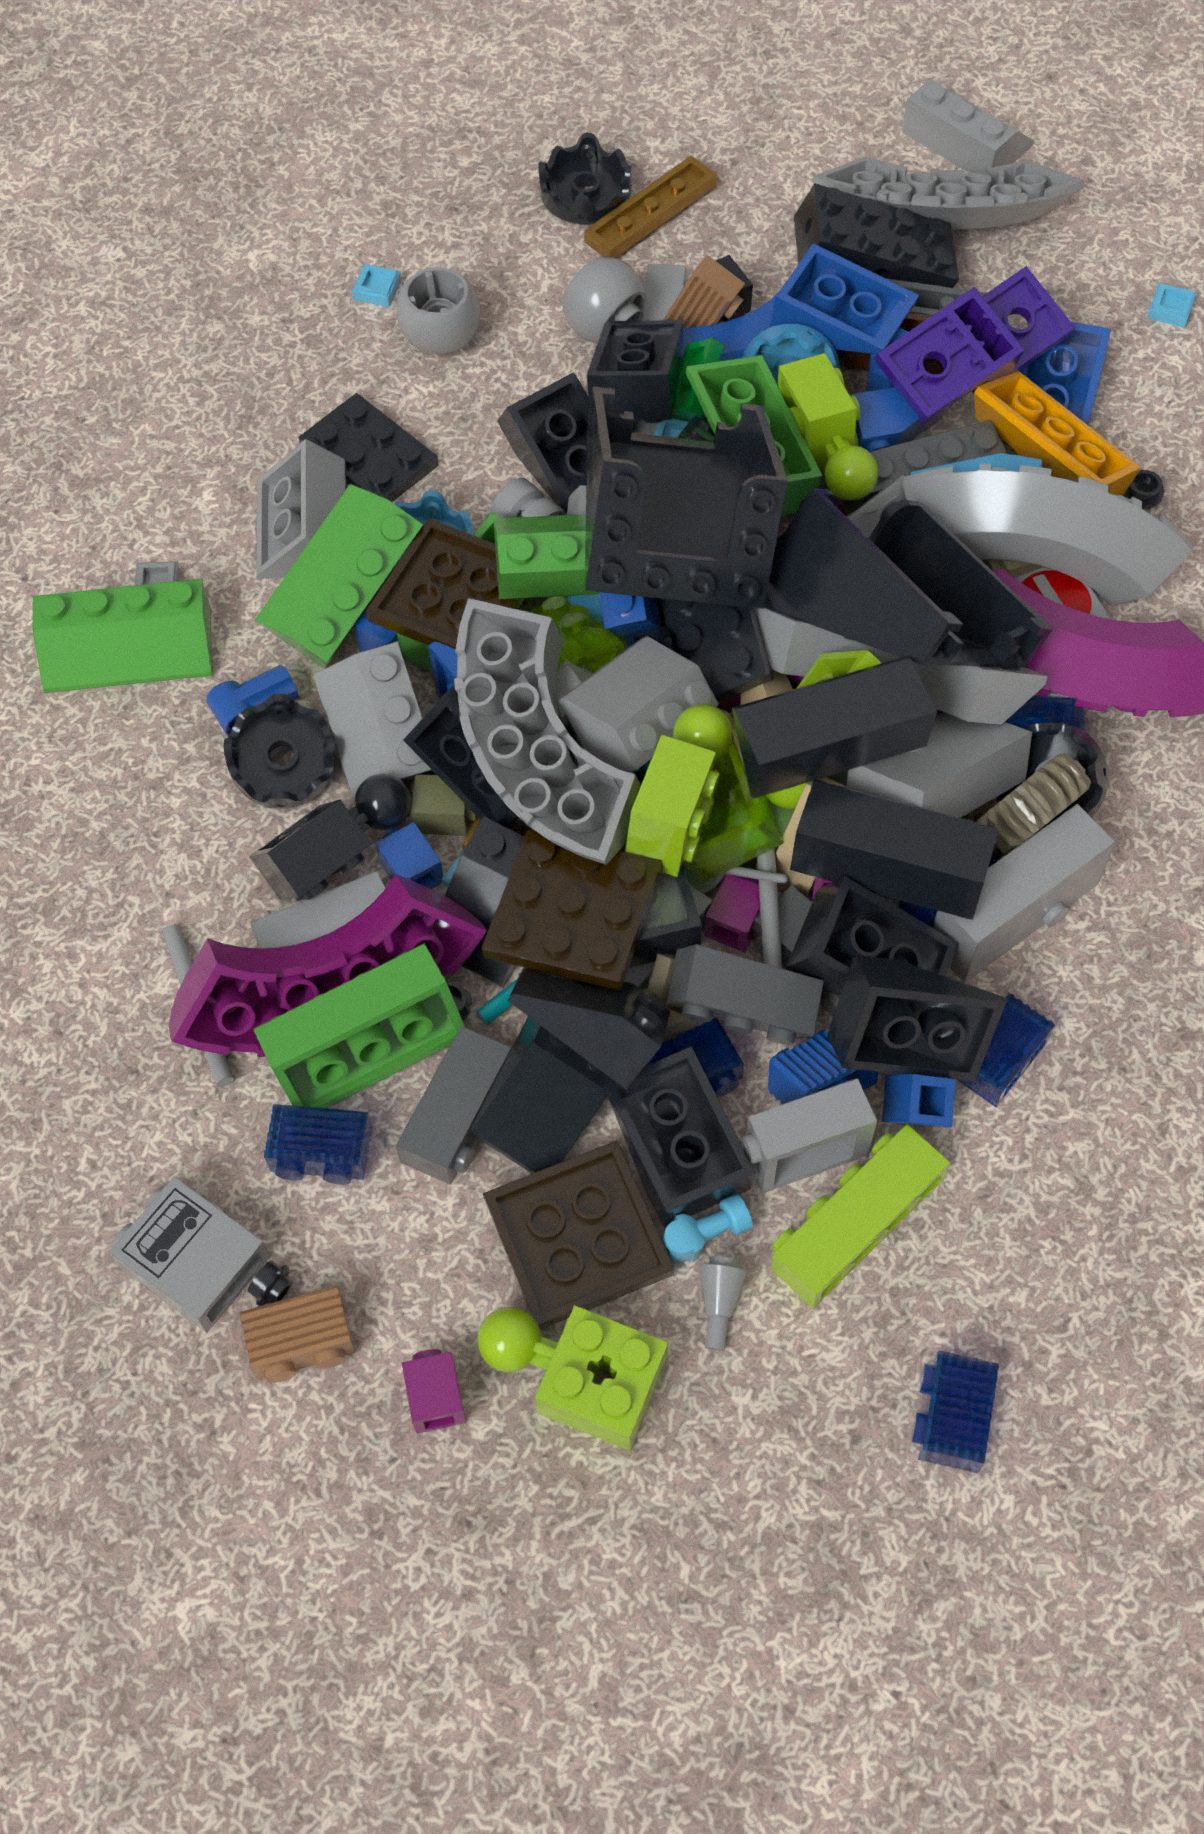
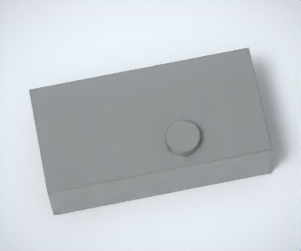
[847,712,1032,818]
[933,804,1116,983]

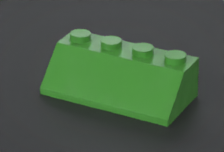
[685,355,823,515]
[255,484,423,669]
[493,514,599,599]
[32,579,213,693]
[253,944,465,1121]

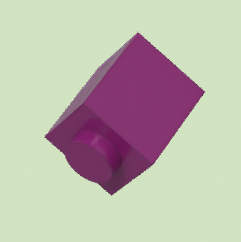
[704,874,761,953]
[401,1349,466,1434]

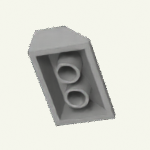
[902,80,1034,174]
[256,439,346,579]
[558,636,719,772]
[313,642,435,799]

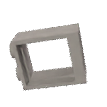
[742,1078,877,1193]

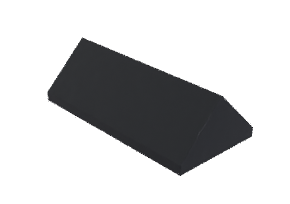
[732,656,937,799]
[790,779,999,920]

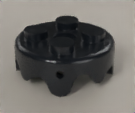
[538,133,632,225]
[223,694,336,809]
[996,722,1108,832]

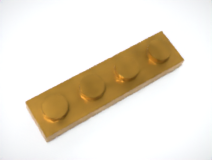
[584,155,717,258]

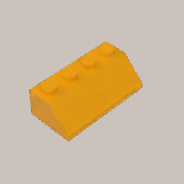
[974,371,1142,496]

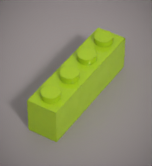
[770,1124,950,1309]

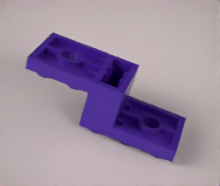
[874,266,1076,424]

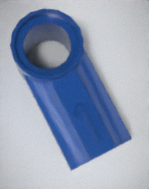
[206,664,299,737]

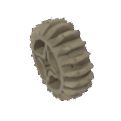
[977,753,1091,856]

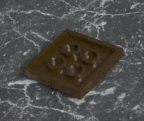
[366,518,525,649]
[481,830,663,991]
[483,1141,674,1330]

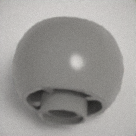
[562,256,646,344]
[396,267,481,355]

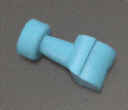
[662,1193,753,1263]

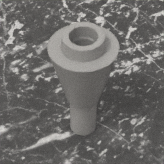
[699,1256,748,1351]

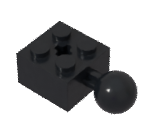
[249,774,411,901]

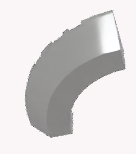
[813,157,1085,230]
[902,464,1193,605]
[454,598,641,865]
[754,608,1048,725]

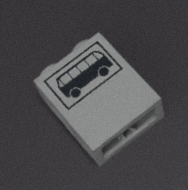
[109,1176,271,1333]

